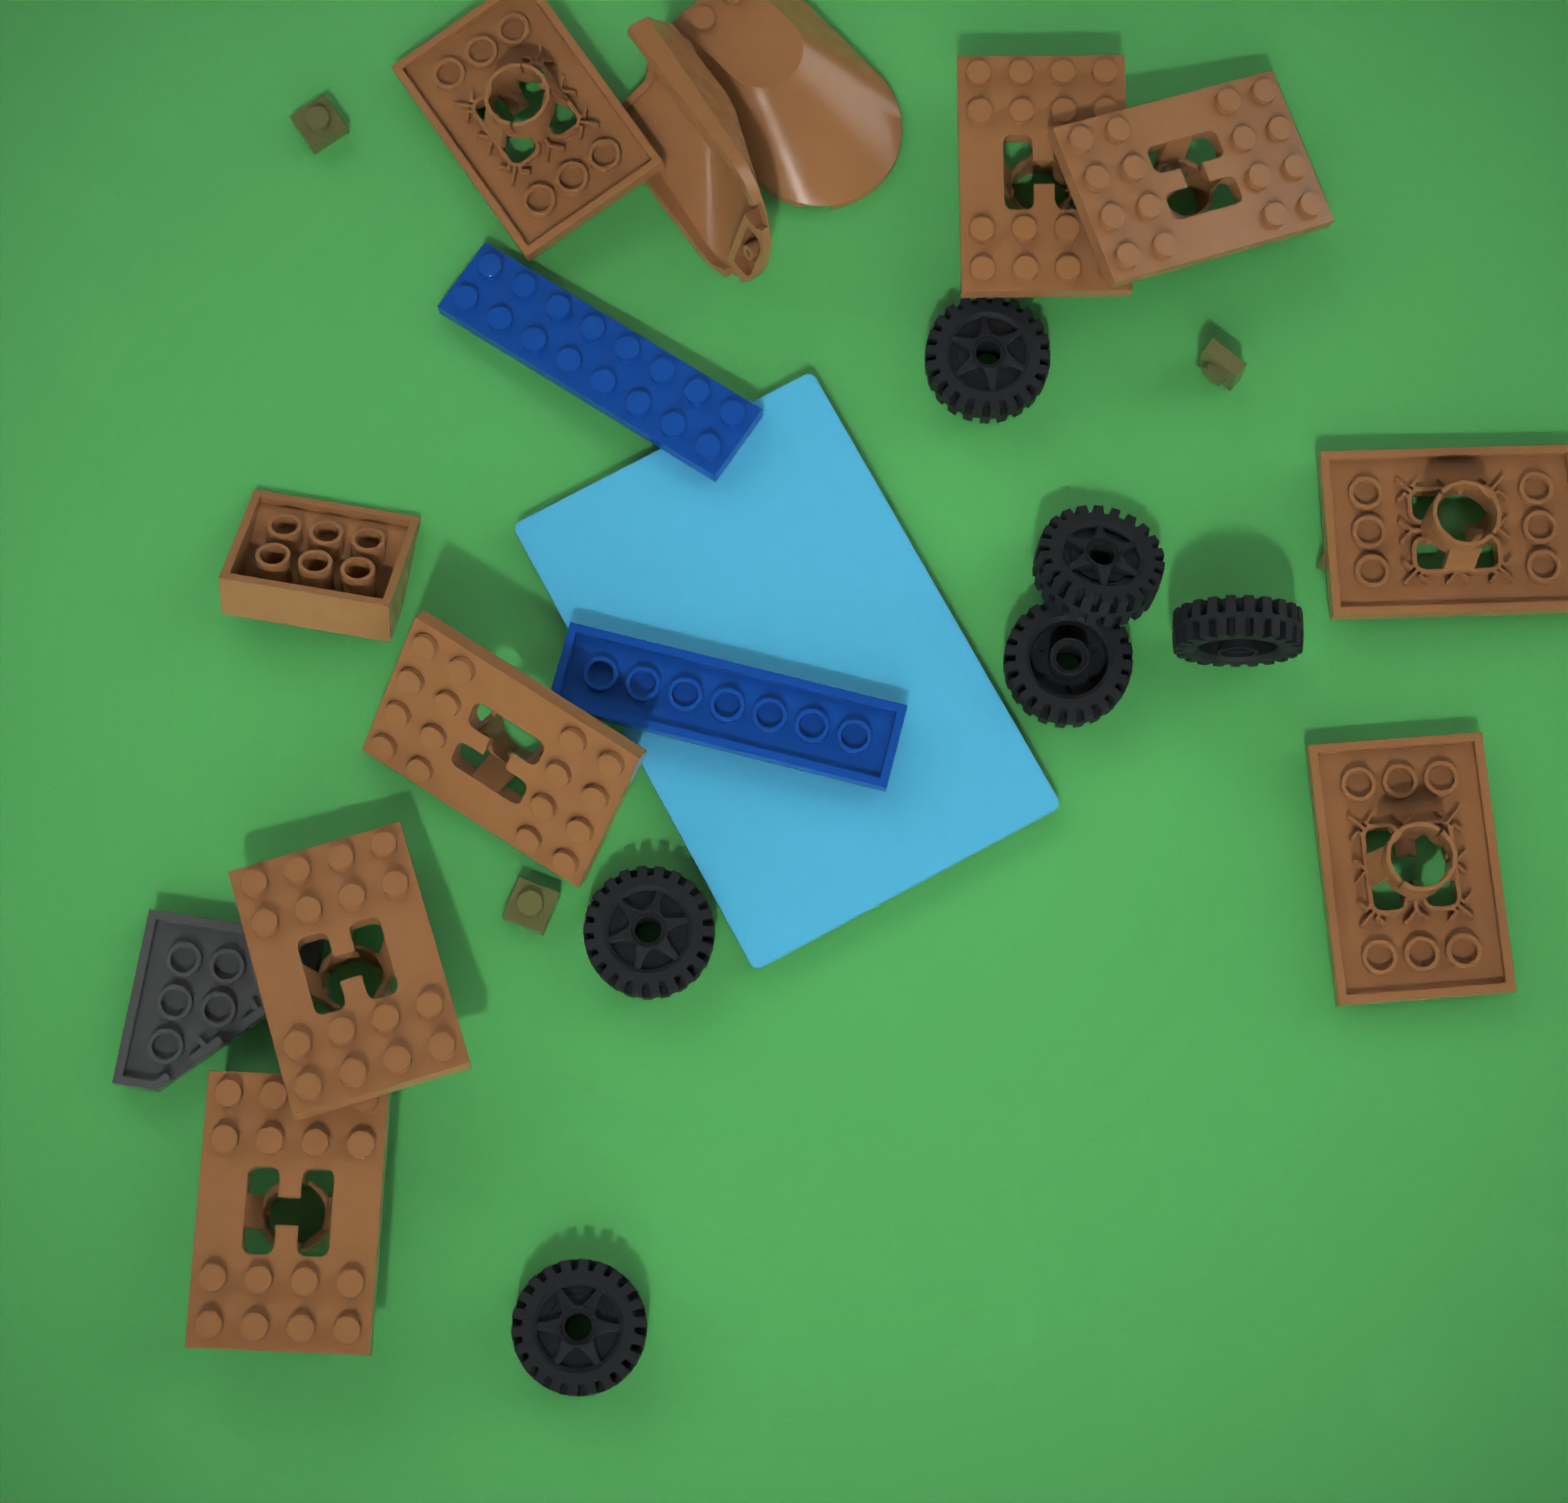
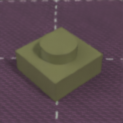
[290,95,349,155]
[1197,338,1246,391]
[502,877,561,936]

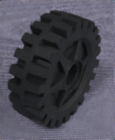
[925,298,1051,424]
[1032,505,1165,627]
[1172,595,1304,667]
[1003,600,1133,728]
[583,865,715,1000]
[511,1259,647,1397]

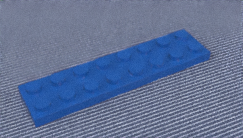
[437,242,763,482]
[551,622,908,792]

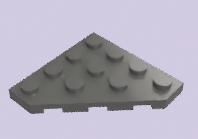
[112,909,325,1092]

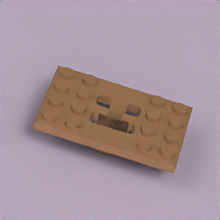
[391,0,665,262]
[956,55,1132,298]
[1047,71,1335,289]
[1317,444,1568,620]
[362,610,647,888]
[1305,732,1516,1007]
[228,821,472,1122]
[185,1071,391,1356]

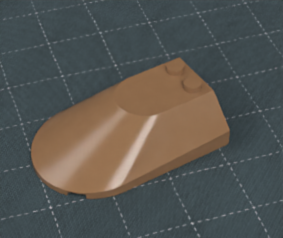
[646,0,902,209]
[622,17,771,282]

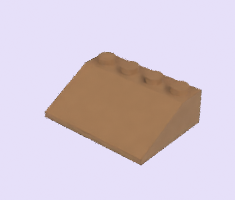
[219,489,420,642]

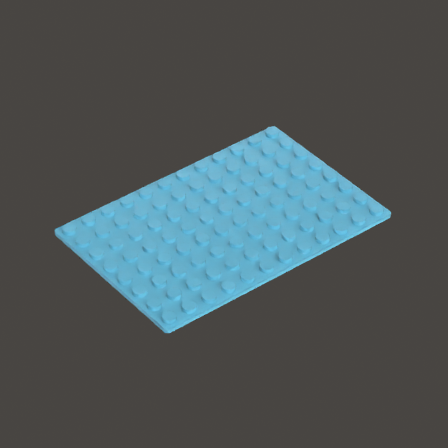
[515,374,1059,969]

